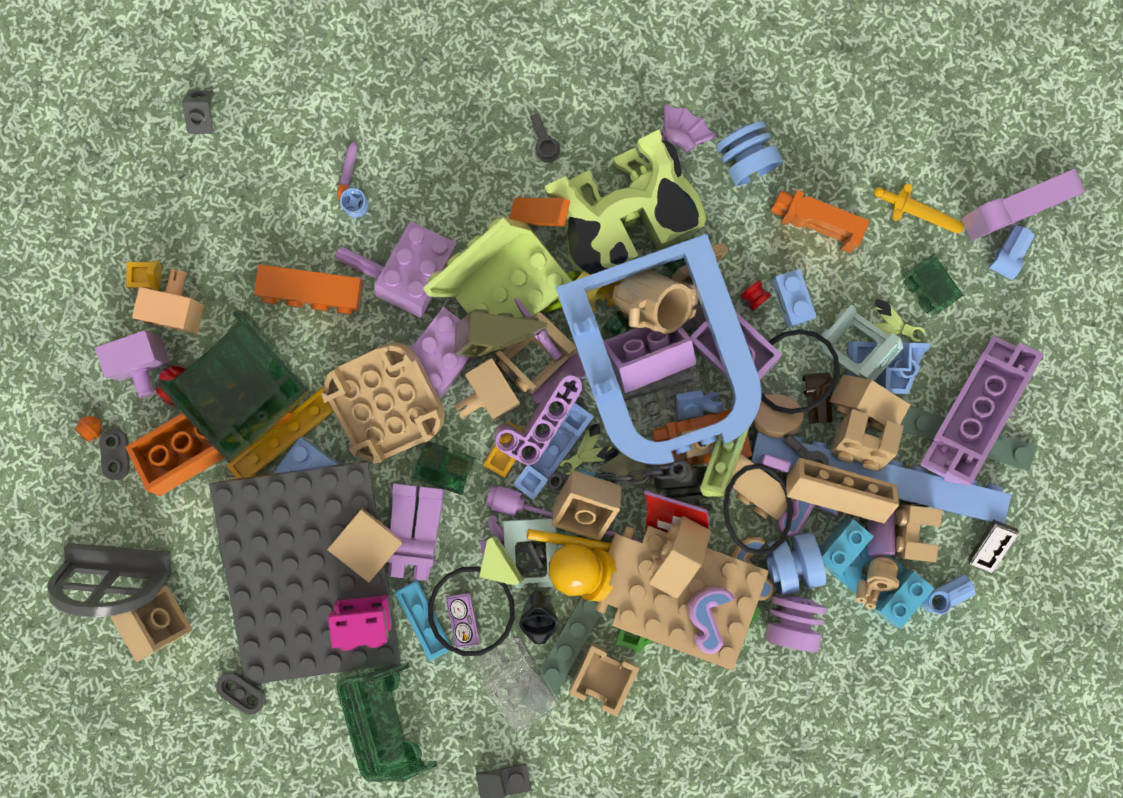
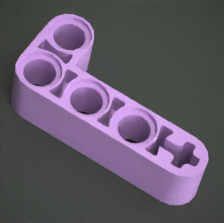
[493,371,582,465]

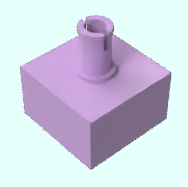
[95,330,170,398]

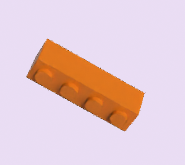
[254,264,364,315]

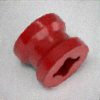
[740,280,772,311]

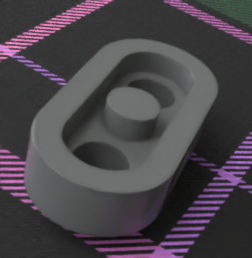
[100,429,130,480]
[216,672,266,715]

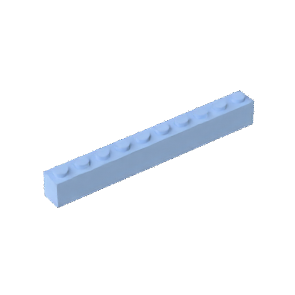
[749,432,1011,524]

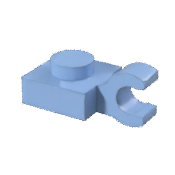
[676,390,723,420]

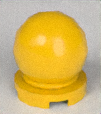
[548,544,617,602]

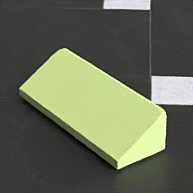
[700,426,750,497]

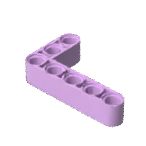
[961,168,1086,242]

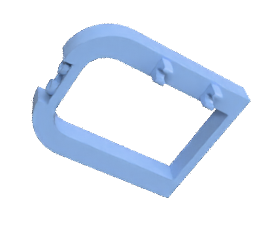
[556,234,761,465]

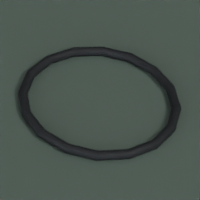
[761,329,840,414]
[723,463,793,555]
[428,566,515,656]

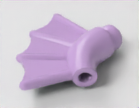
[660,104,716,153]

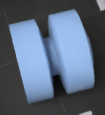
[766,532,826,596]

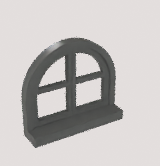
[47,543,171,617]

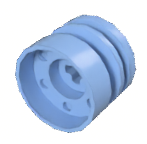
[716,121,784,186]

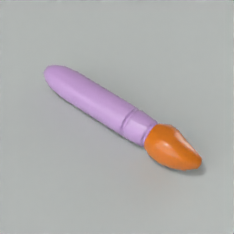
[337,142,357,201]

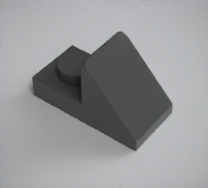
[476,763,532,798]

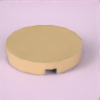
[753,394,804,438]

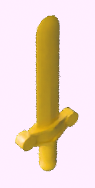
[873,184,963,234]

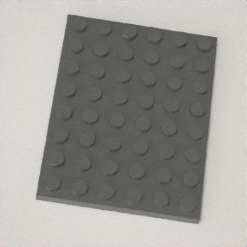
[209,460,401,685]

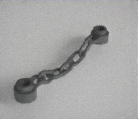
[548,460,693,494]

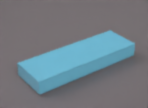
[394,580,451,661]

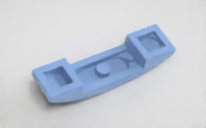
[513,403,594,500]

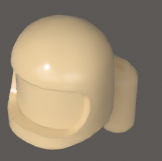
[856,556,899,609]

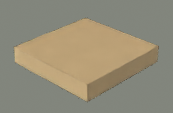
[327,508,403,583]

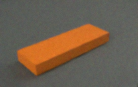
[509,198,570,226]

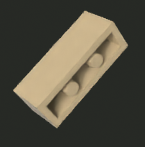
[732,453,793,521]

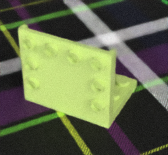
[423,217,573,319]

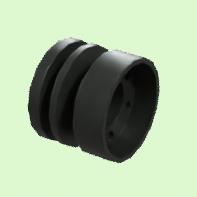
[654,466,712,511]

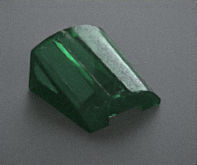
[156,310,310,463]

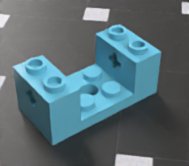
[819,518,935,629]

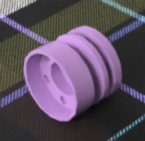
[764,595,827,652]

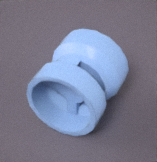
[340,188,369,218]

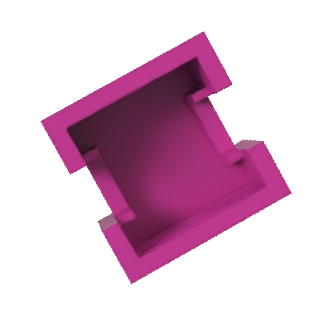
[328,595,392,651]

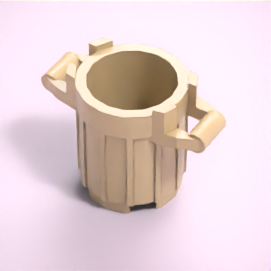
[613,270,698,334]

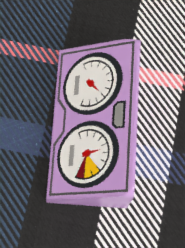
[445,592,481,648]

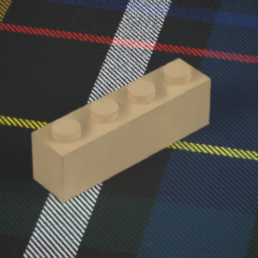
[786,457,899,523]

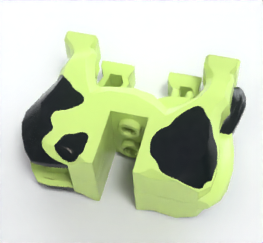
[545,129,706,275]

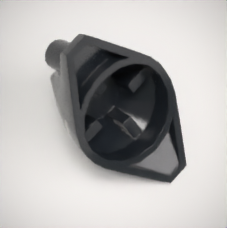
[519,591,558,645]

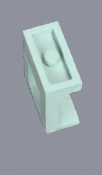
[818,304,903,381]
[503,518,557,588]

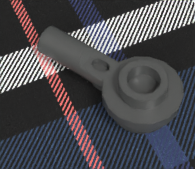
[530,113,561,163]
[783,434,829,466]

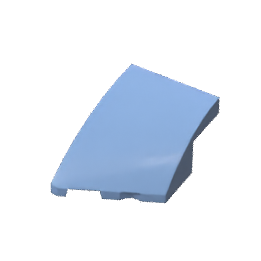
[847,341,930,394]

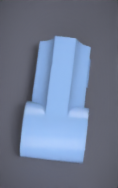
[988,225,1035,280]
[921,574,976,615]

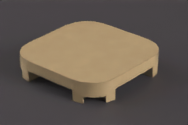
[321,342,445,464]

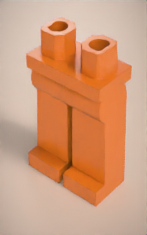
[770,190,870,253]
[652,409,752,468]

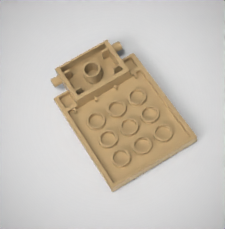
[595,526,769,671]

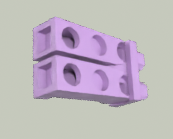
[387,484,445,581]

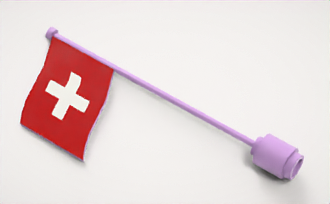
[485,485,709,543]

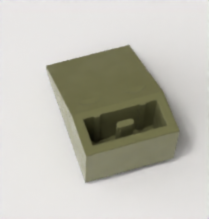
[454,309,547,358]

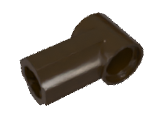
[802,372,833,424]

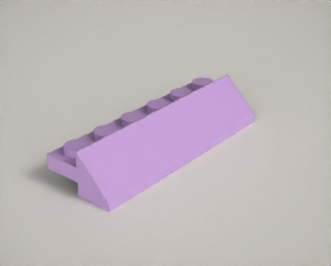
[920,336,1044,486]

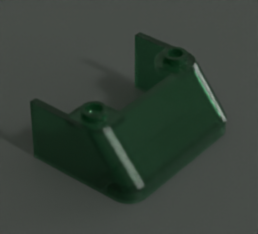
[337,663,438,782]

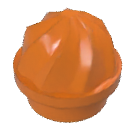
[74,416,102,442]

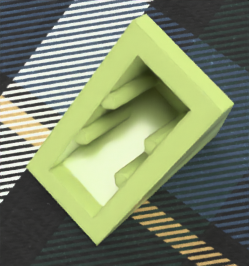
[479,536,524,586]

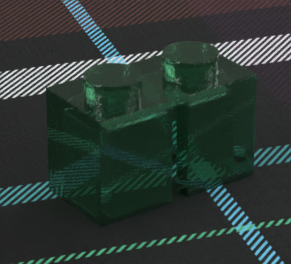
[903,254,964,316]
[413,441,476,495]

